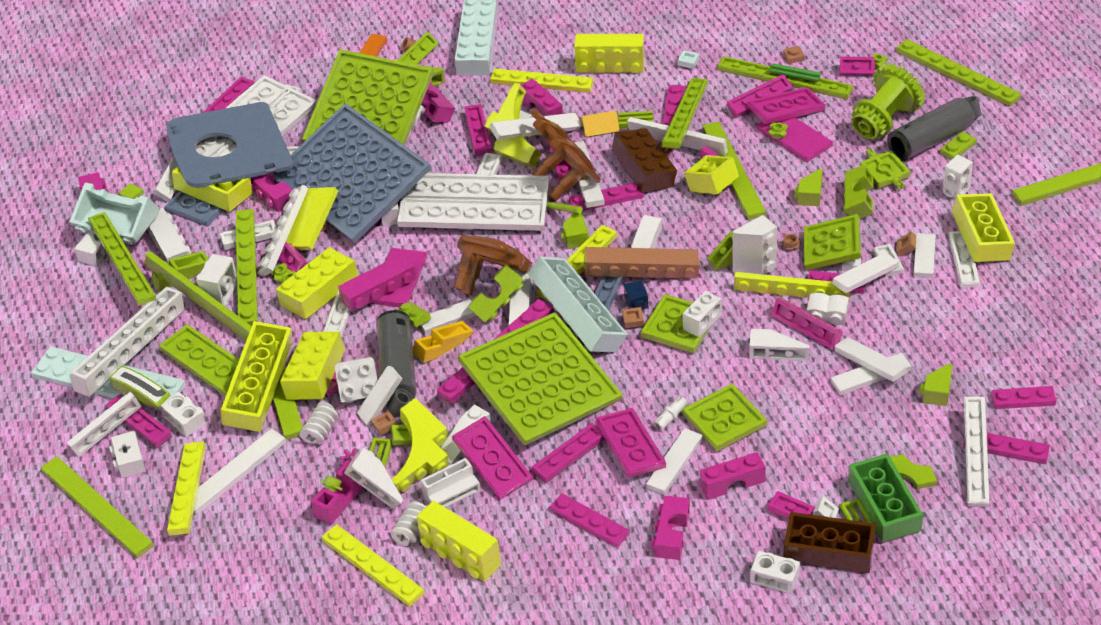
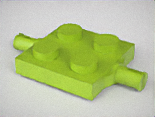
[860,148,911,190]

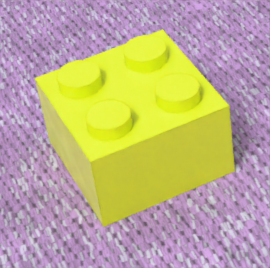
[684,155,739,195]

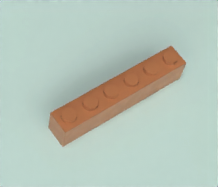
[584,247,700,279]

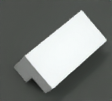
[421,458,480,508]

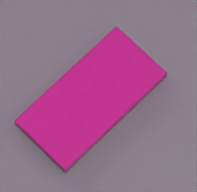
[747,87,826,124]
[757,117,833,163]
[371,248,427,307]
[595,408,666,478]
[452,416,533,500]

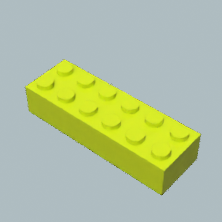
[221,321,292,432]

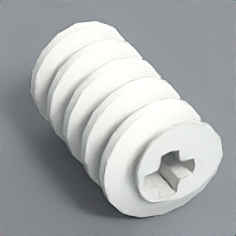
[300,401,339,445]
[391,501,426,546]

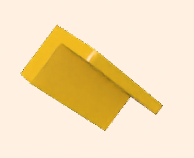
[580,110,620,137]

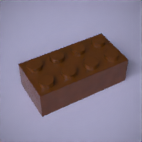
[611,128,677,192]
[783,512,876,573]

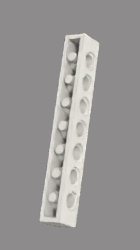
[70,287,184,397]

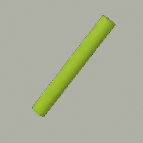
[546,201,583,214]

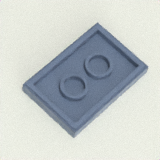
[164,191,224,227]

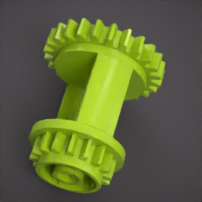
[851,63,926,140]

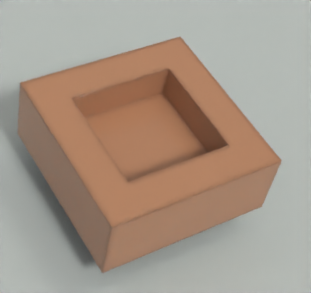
[783,46,805,64]
[896,231,916,256]
[622,307,644,328]
[371,411,397,436]

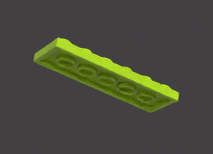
[158,324,239,397]

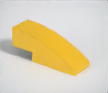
[413,321,474,363]

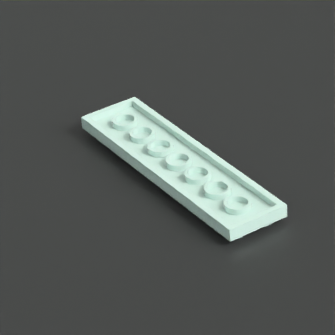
[31,346,186,411]

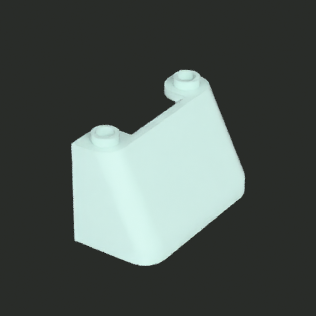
[69,182,160,245]

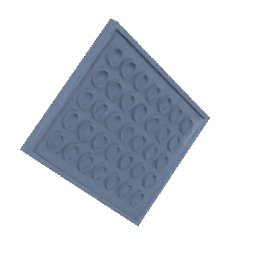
[273,103,432,243]

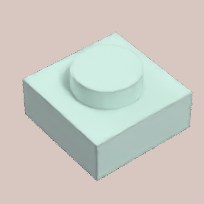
[678,50,700,69]

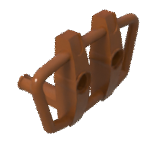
[531,109,601,201]
[453,235,532,296]

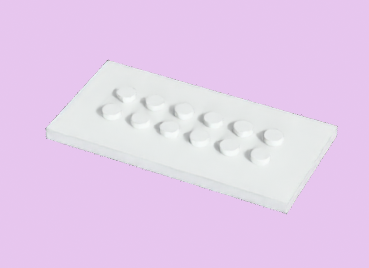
[195,75,317,157]
[397,173,549,231]

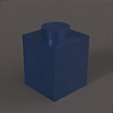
[623,280,649,310]

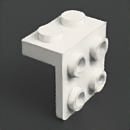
[335,357,378,403]

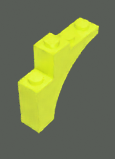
[485,83,542,169]
[391,398,448,493]

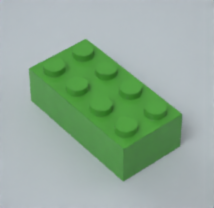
[848,453,923,543]

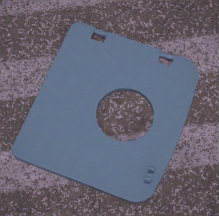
[166,102,294,187]

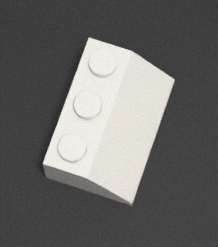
[733,215,777,275]

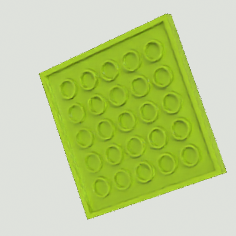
[302,49,434,146]
[457,313,623,446]

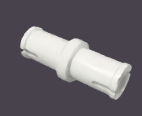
[653,396,688,431]

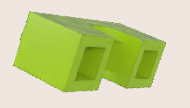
[843,164,874,219]
[468,263,524,322]

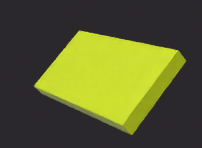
[286,187,339,250]

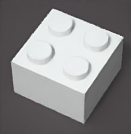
[196,254,237,306]

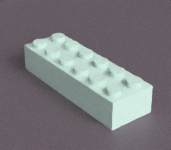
[455,0,498,76]
[528,256,628,352]

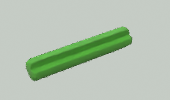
[770,63,821,82]

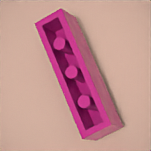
[338,254,416,312]

